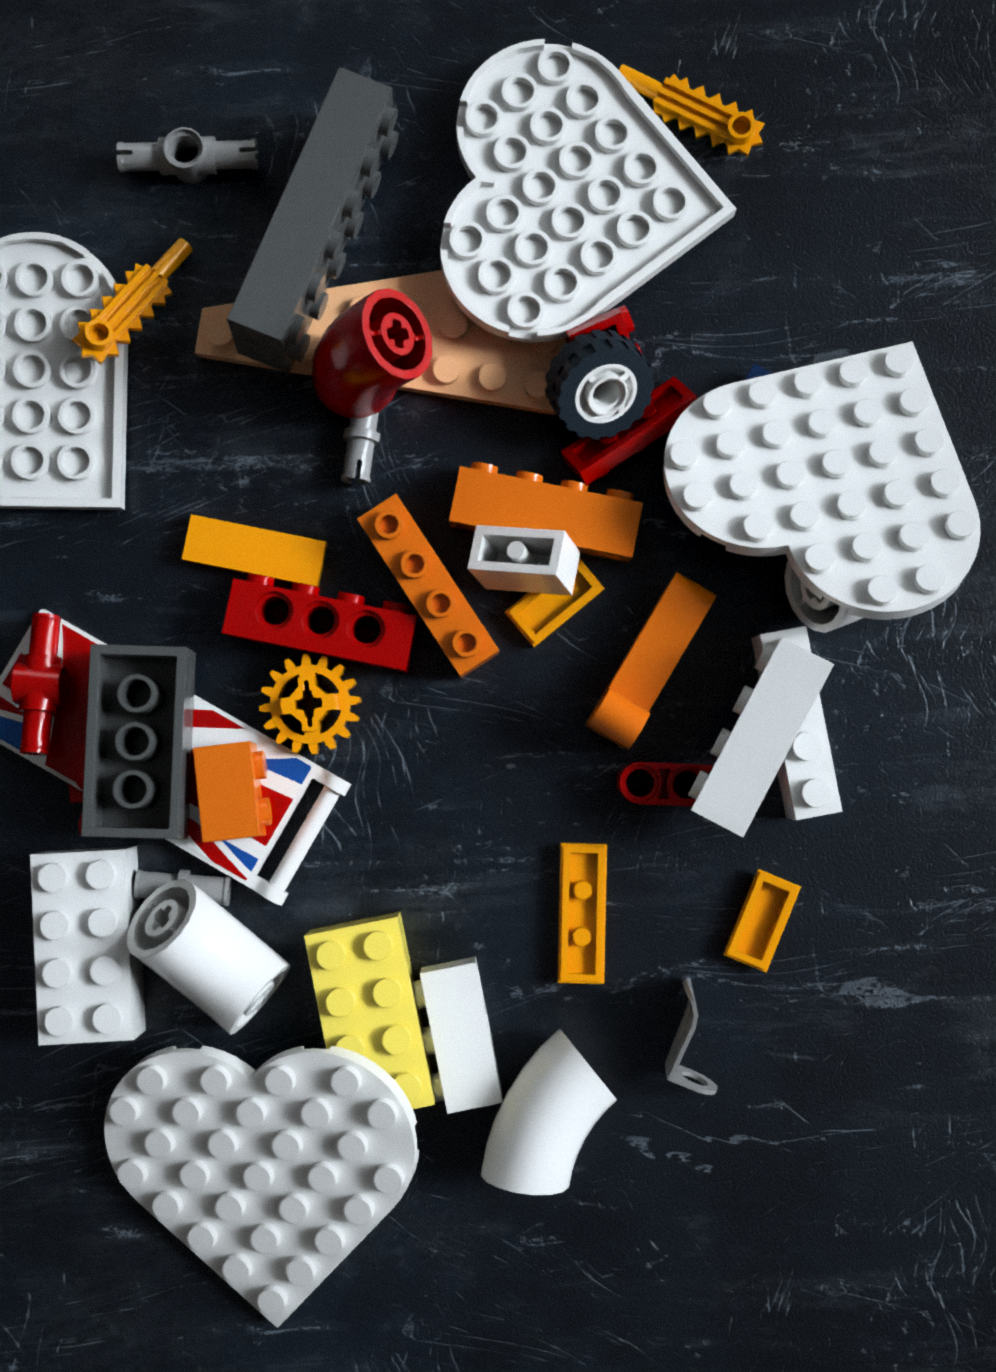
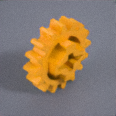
[259,654,362,755]

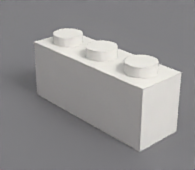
[413,956,503,1114]

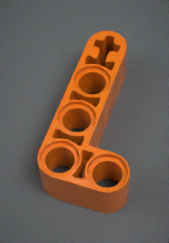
[585,571,717,750]

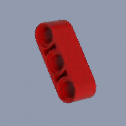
[616,761,714,807]

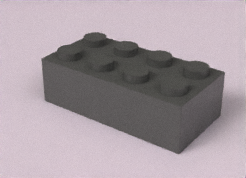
[81,644,196,839]

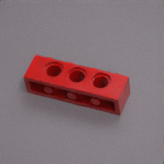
[222,573,419,673]

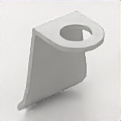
[665,977,718,1095]

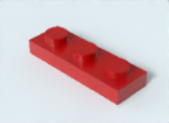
[560,376,697,486]

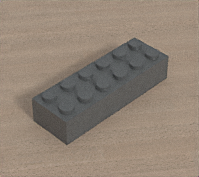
[227,67,399,373]

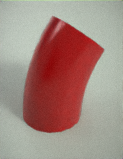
[312,288,432,418]

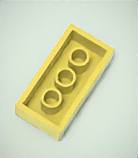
[304,911,435,1109]

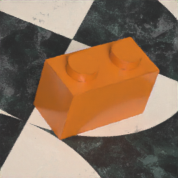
[193,741,272,843]

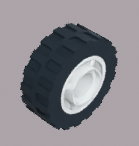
[545,329,655,440]

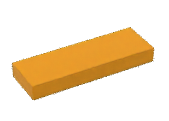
[182,514,328,587]
[557,842,607,984]

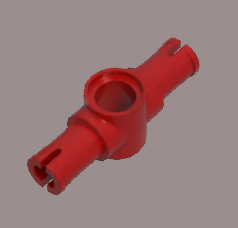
[11,613,69,756]

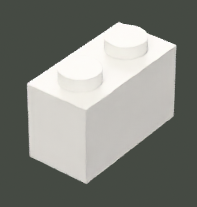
[467,525,581,596]

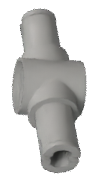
[116,127,259,184]

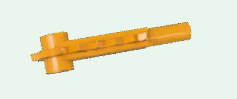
[619,64,765,157]
[72,238,193,365]

